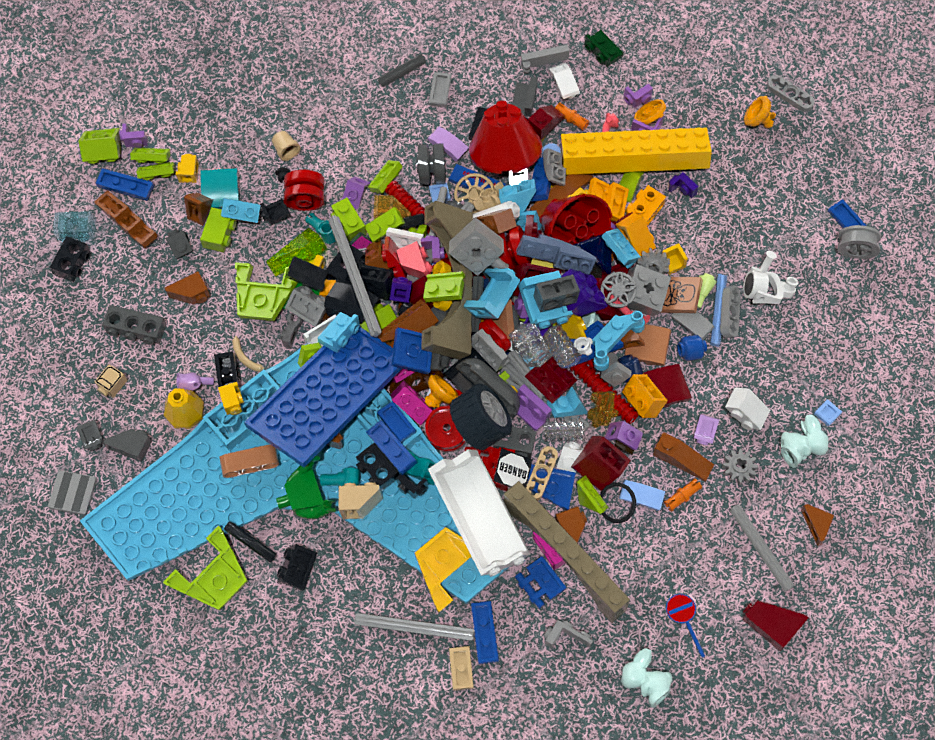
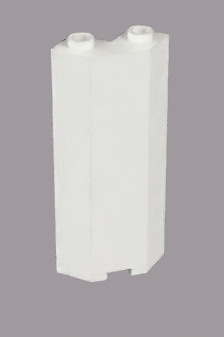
[428,449,531,577]

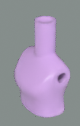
[176,372,214,391]

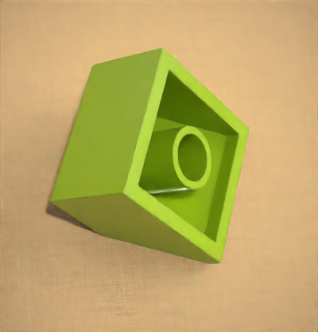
[78,128,121,164]

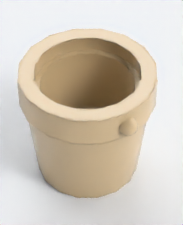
[272,131,300,161]

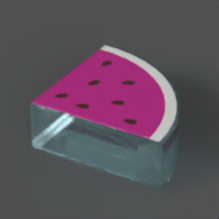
[349,232,372,250]

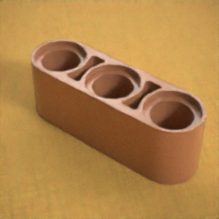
[219,445,279,478]

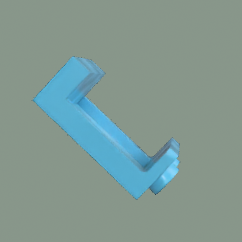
[463,268,520,319]
[518,270,573,329]

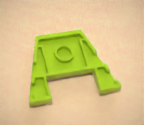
[235,262,297,321]
[163,525,248,611]

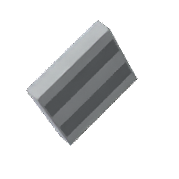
[48,470,97,516]

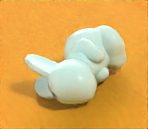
[781,415,829,468]
[621,648,672,708]

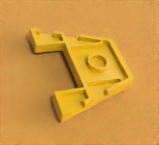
[414,527,474,613]

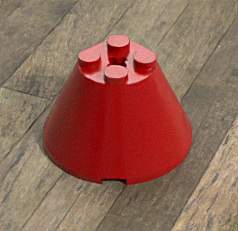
[469,100,542,174]
[539,194,613,258]

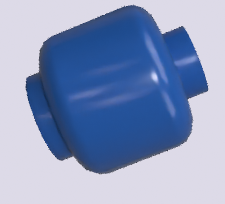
[677,335,707,361]

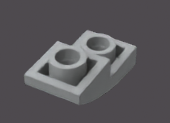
[543,148,566,186]
[671,311,715,340]

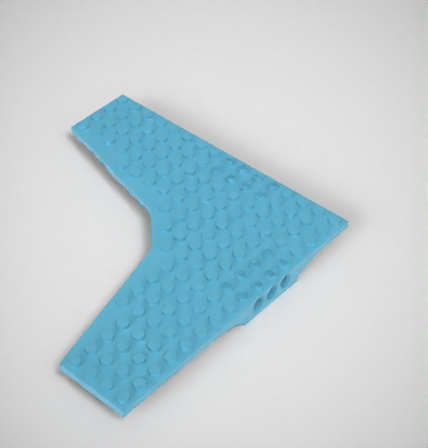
[80,344,511,604]

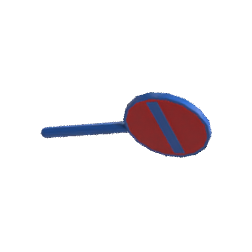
[666,594,705,658]

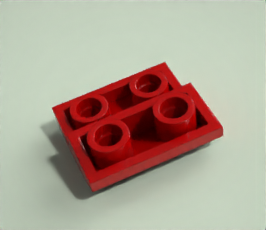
[382,236,407,278]

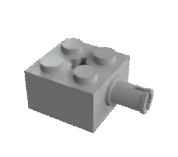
[449,217,509,276]
[609,264,671,317]

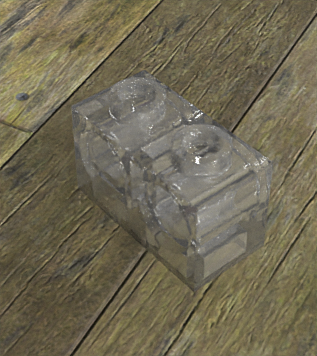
[508,323,553,367]

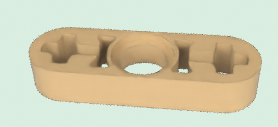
[526,446,558,501]

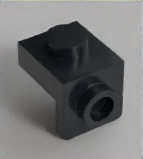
[260,198,291,225]
[396,474,428,499]

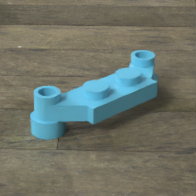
[592,311,645,371]

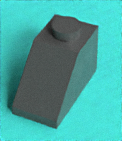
[103,429,152,462]

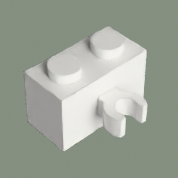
[725,388,770,430]

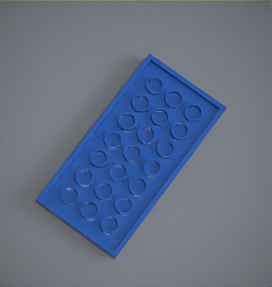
[244,327,402,467]

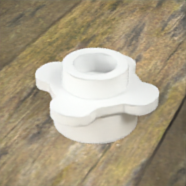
[573,337,593,356]

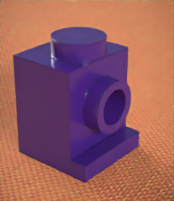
[390,277,412,303]

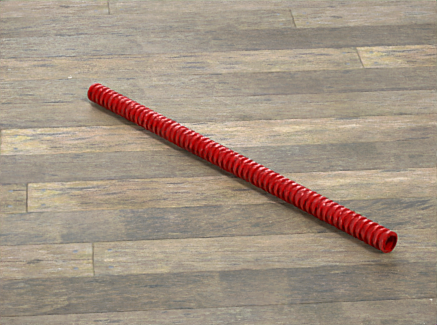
[385,180,639,424]

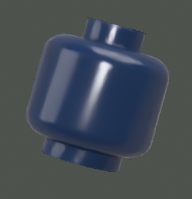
[618,354,643,382]

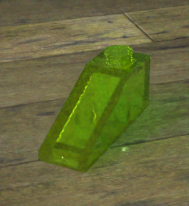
[266,228,327,276]

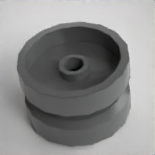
[416,143,445,185]

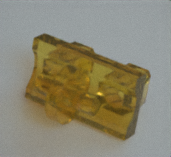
[587,391,619,428]

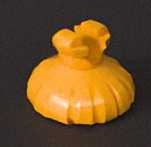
[744,96,776,129]
[425,375,458,408]

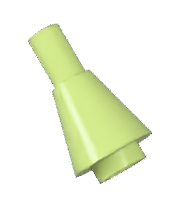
[697,273,717,309]

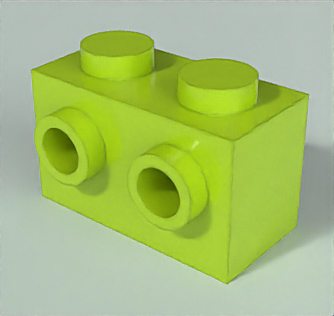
[330,198,367,243]
[200,207,237,253]

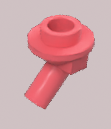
[602,113,619,132]

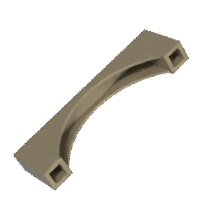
[421,201,473,359]
[504,481,630,623]

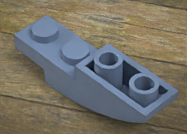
[516,234,597,274]

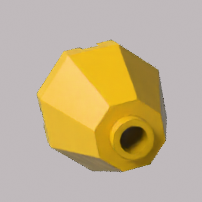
[164,388,205,429]

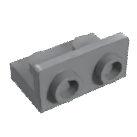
[285,286,326,327]
[471,329,510,372]

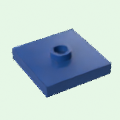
[391,327,432,374]

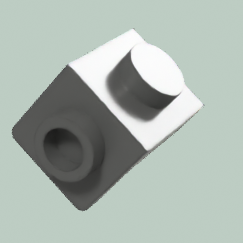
[165,229,193,259]
[76,419,104,451]

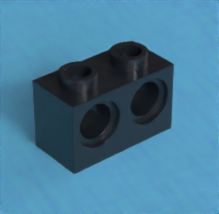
[49,236,90,282]
[356,443,400,491]

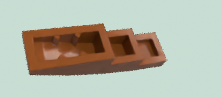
[530,174,594,219]
[94,190,158,249]

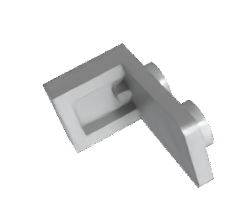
[601,352,631,387]
[544,620,593,648]

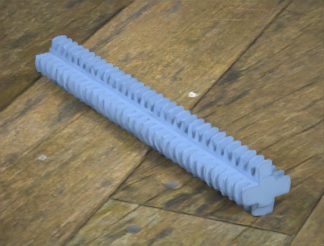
[710,274,728,347]

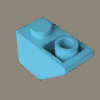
[499,179,536,213]

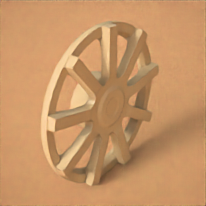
[454,173,494,214]

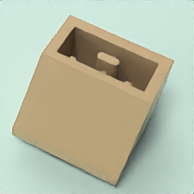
[339,482,383,519]

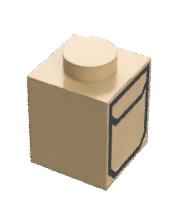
[95,364,128,398]

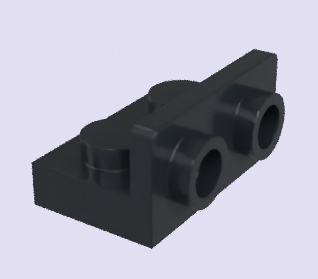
[277,544,317,591]

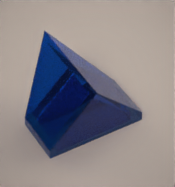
[573,234,612,274]

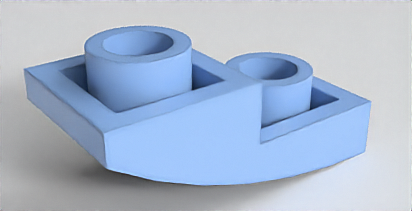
[619,480,665,511]

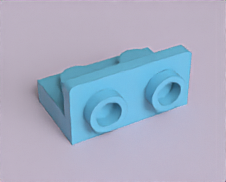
[219,198,260,223]
[601,228,641,269]
[317,312,360,353]

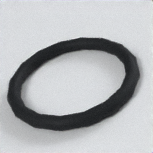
[600,483,636,523]

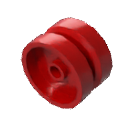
[284,169,324,211]
[497,225,531,270]
[425,406,467,453]

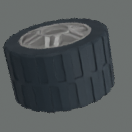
[450,383,512,450]

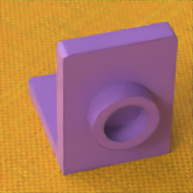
[631,116,664,131]
[342,176,371,209]
[605,421,643,450]

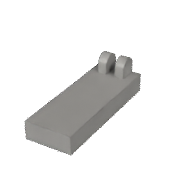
[521,45,569,73]

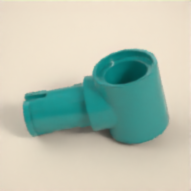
[305,213,336,244]
[320,468,360,487]

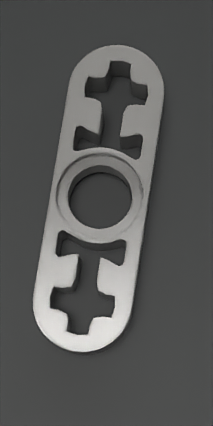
[767,75,814,112]
[720,285,741,339]

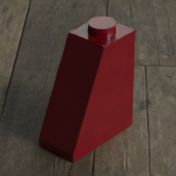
[742,600,809,652]

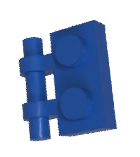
[515,556,566,609]

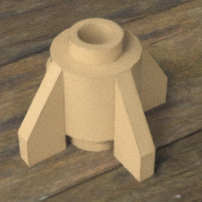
[472,181,504,211]

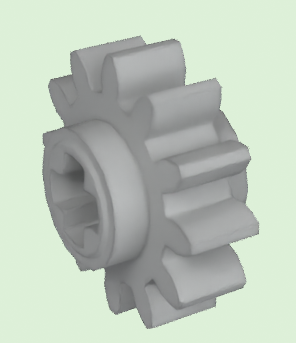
[637,248,670,274]
[722,449,758,485]

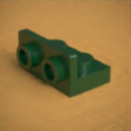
[584,30,624,68]

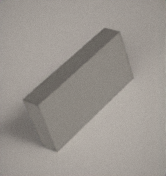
[429,72,452,107]

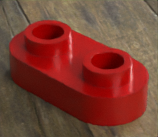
[479,319,511,352]

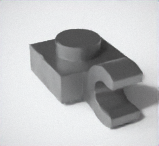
[281,313,302,349]

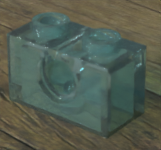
[53,211,96,242]

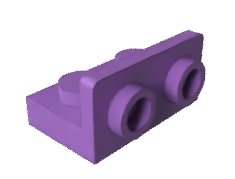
[517,384,552,431]

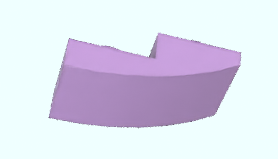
[427,127,469,162]

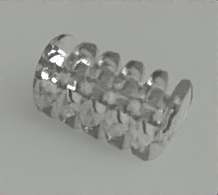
[543,325,581,368]
[543,417,586,443]

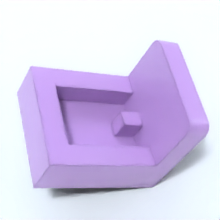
[694,414,719,445]

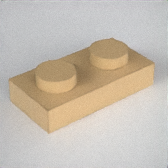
[449,646,474,691]

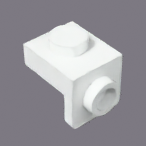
[556,441,584,473]

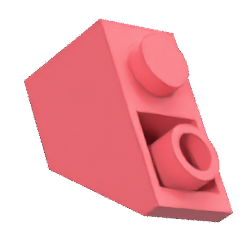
[396,241,433,278]

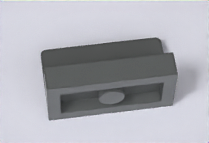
[512,77,538,117]

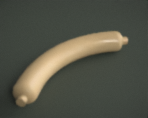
[232,336,264,372]

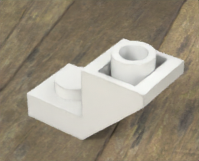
[549,63,580,99]

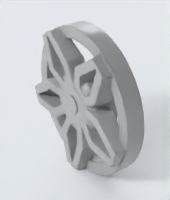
[601,272,637,308]

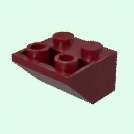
[571,436,631,491]

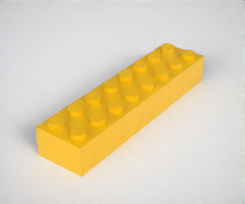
[561,127,712,175]

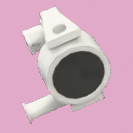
[743,251,798,304]

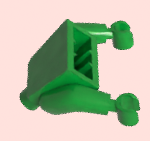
[276,456,336,519]

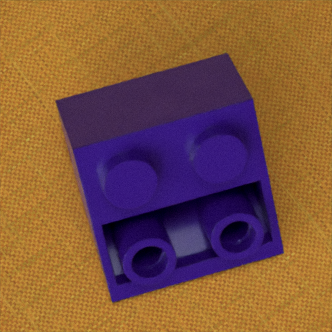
[561,269,607,316]

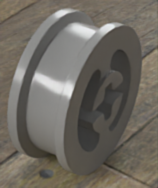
[838,225,881,259]

